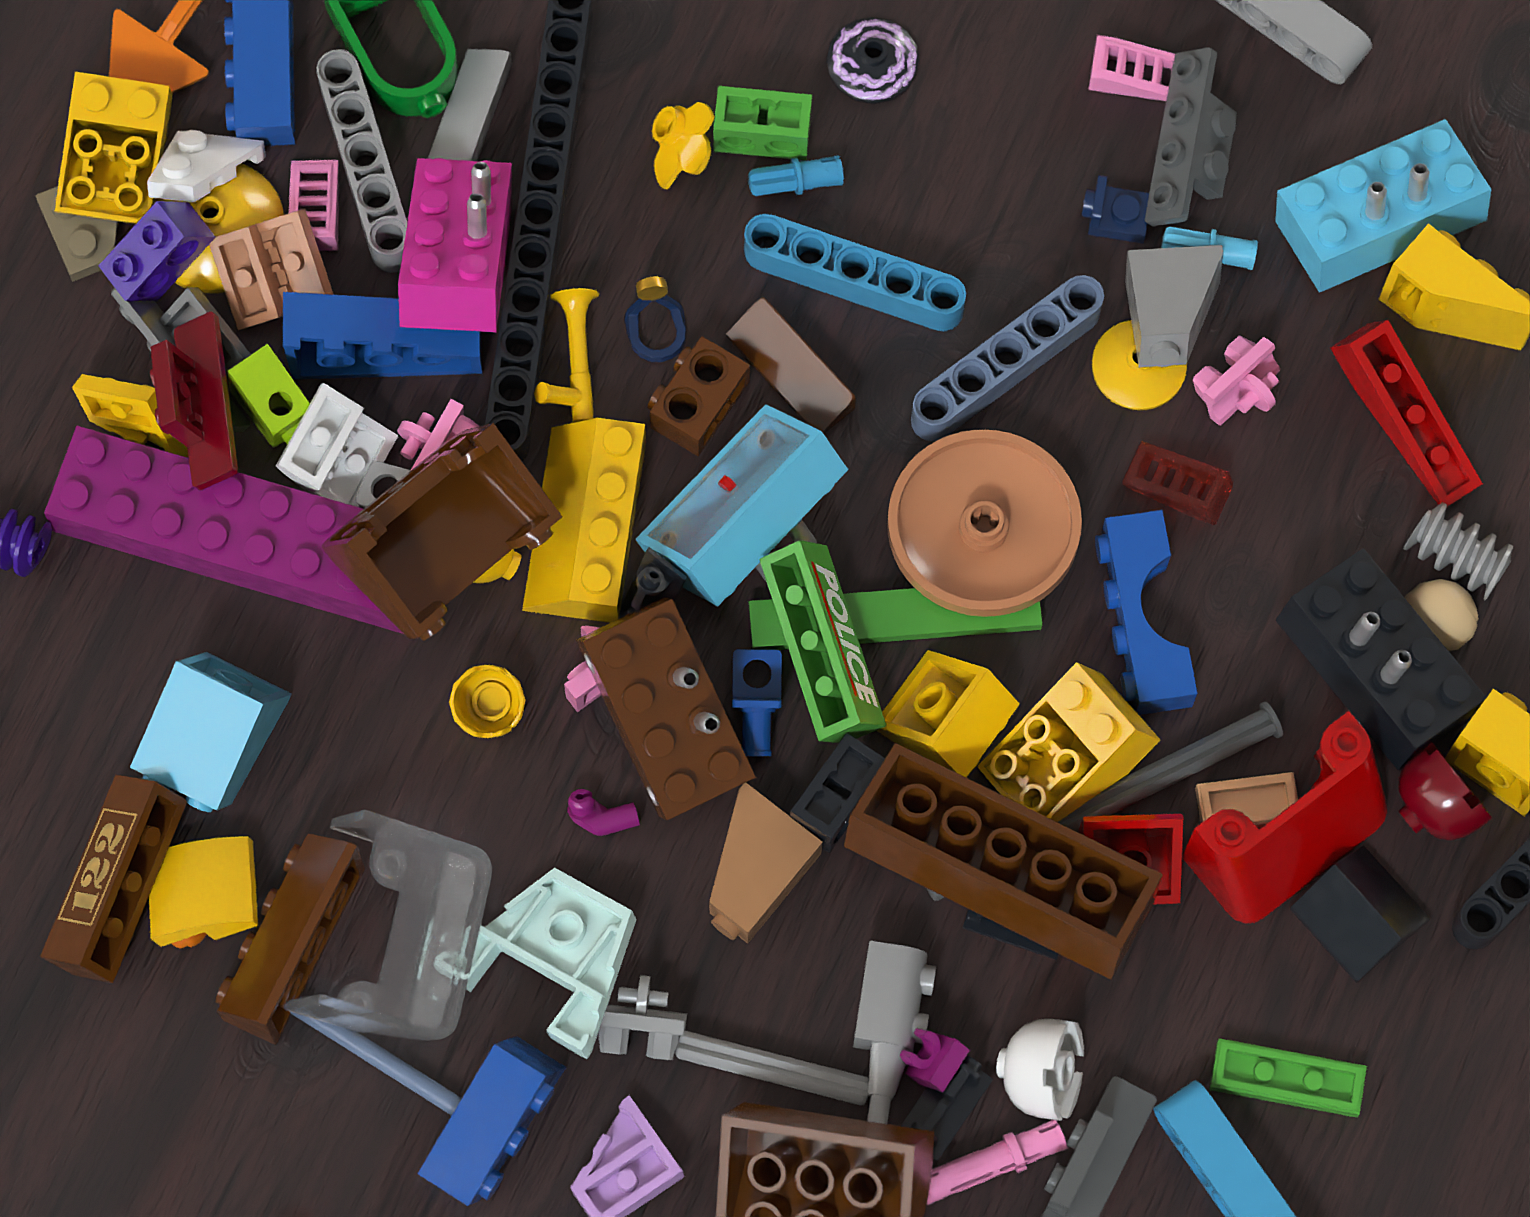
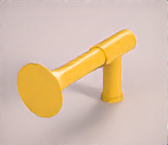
[534,288,599,423]

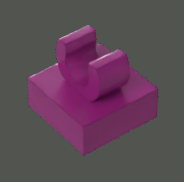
[900,1028,970,1092]

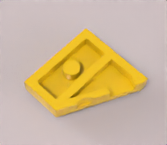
[72,374,188,457]

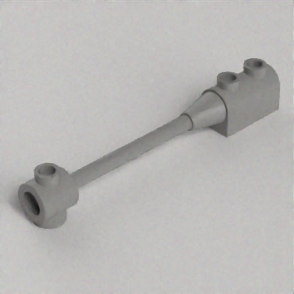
[853,941,936,1124]

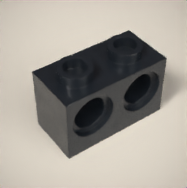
[790,733,885,853]

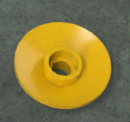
[1092,320,1187,410]

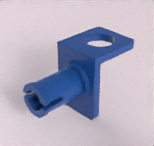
[732,649,782,756]

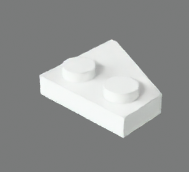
[147,130,265,202]

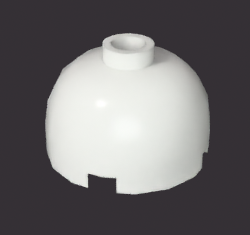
[997,1019,1084,1121]

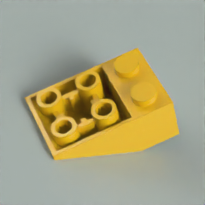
[55,72,172,224]
[1379,223,1530,350]
[977,662,1160,822]

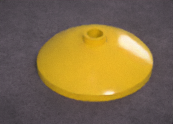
[154,163,284,293]

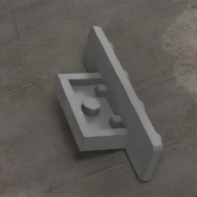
[1145,47,1237,226]
[111,287,251,433]
[1042,1076,1157,1217]

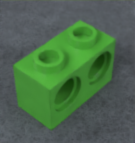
[713,86,812,160]

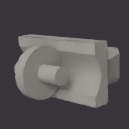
[598,975,687,1060]

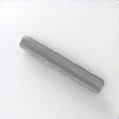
[675,1031,869,1105]

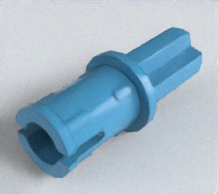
[748,155,844,196]

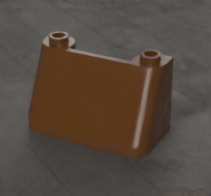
[321,423,562,641]

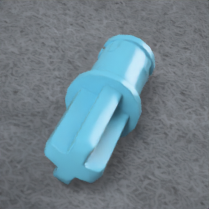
[1162,227,1258,270]

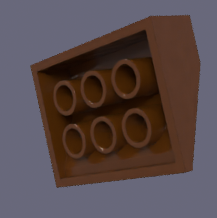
[716,1102,934,1217]

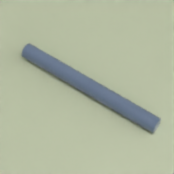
[291,997,462,1115]

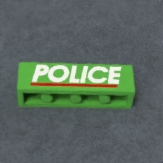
[759,540,887,743]

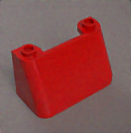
[1182,711,1388,924]

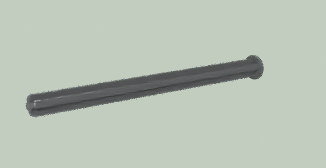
[926,701,1283,901]

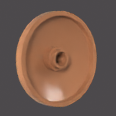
[887,430,1082,617]

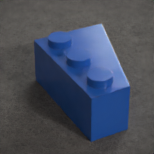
[418,1036,567,1206]

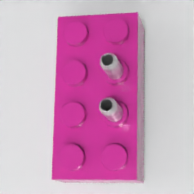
[398,158,512,332]

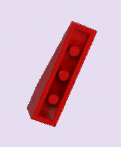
[1330,320,1483,507]

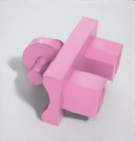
[1193,336,1280,426]
[397,399,479,470]

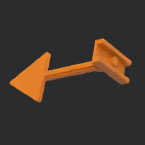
[109,0,209,93]

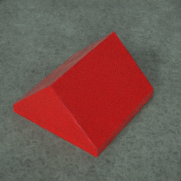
[1078,814,1183,904]

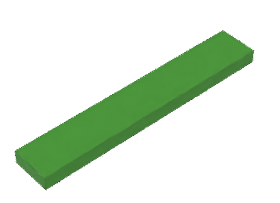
[749,588,1042,650]

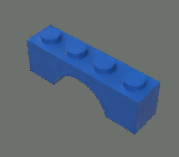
[1095,510,1198,715]

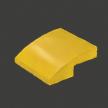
[149,836,258,947]

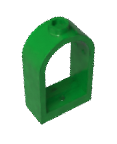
[324,0,458,118]

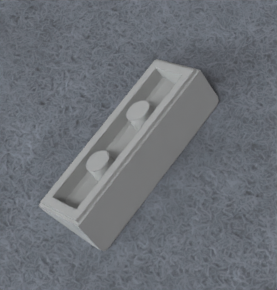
[428,49,512,161]

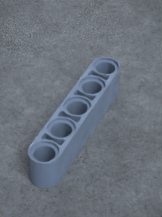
[911,275,1104,441]

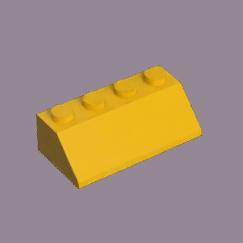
[523,418,646,623]

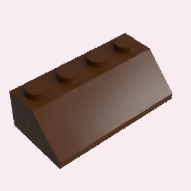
[215,833,365,1045]

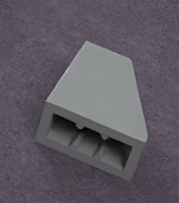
[1125,245,1223,367]

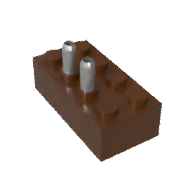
[576,597,755,820]

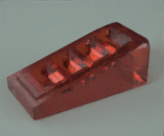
[1122,441,1233,525]

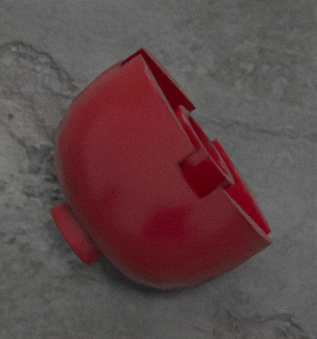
[1398,741,1493,841]

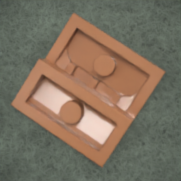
[209,208,334,330]

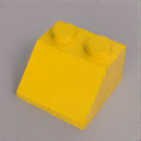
[877,650,1020,778]
[1445,689,1530,817]

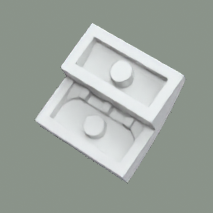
[276,383,398,507]

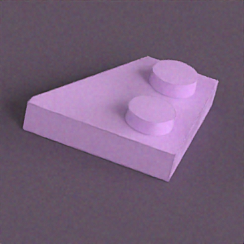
[571,1095,684,1217]

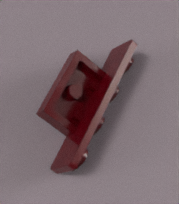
[150,311,238,490]

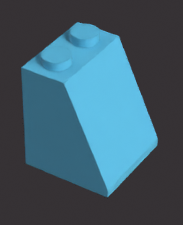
[130,652,292,812]

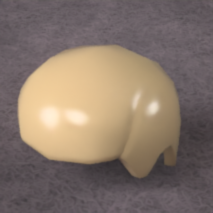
[1404,579,1479,651]

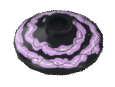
[827,17,919,104]

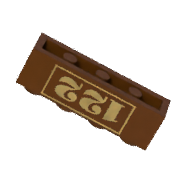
[40,775,187,983]

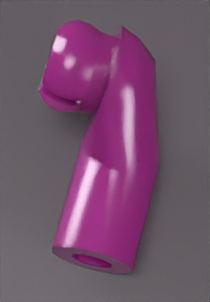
[567,789,640,836]

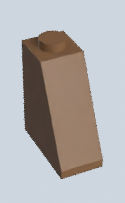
[709,782,823,943]

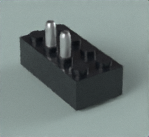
[1276,548,1487,770]

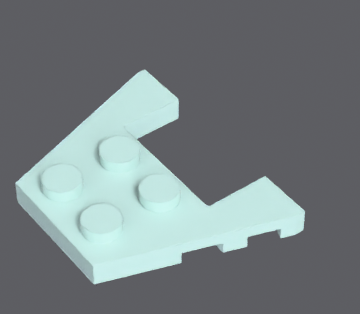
[431,868,637,1059]

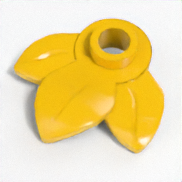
[652,102,714,190]

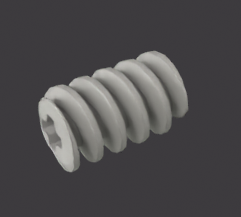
[1403,502,1513,600]

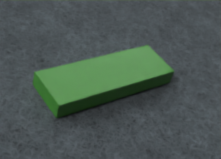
[1209,1038,1367,1118]

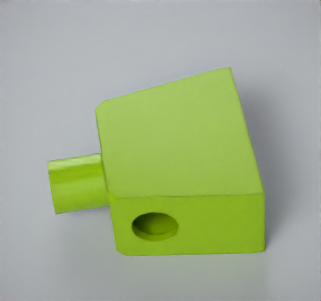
[228,344,310,448]

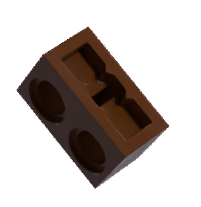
[647,336,750,457]

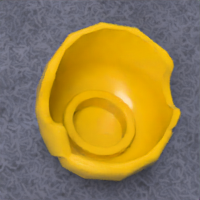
[449,665,526,738]

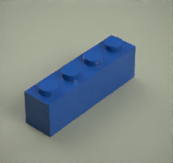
[224,0,295,146]

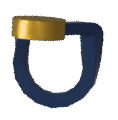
[624,277,686,362]

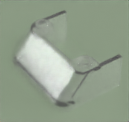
[286,810,492,1041]

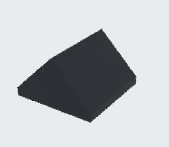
[1290,845,1430,983]

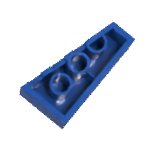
[283,292,482,380]

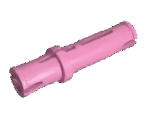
[926,1119,1067,1205]

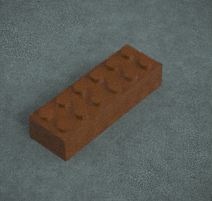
[844,743,1163,980]

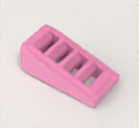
[1089,35,1176,101]
[289,160,339,251]

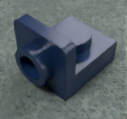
[1082,175,1149,244]

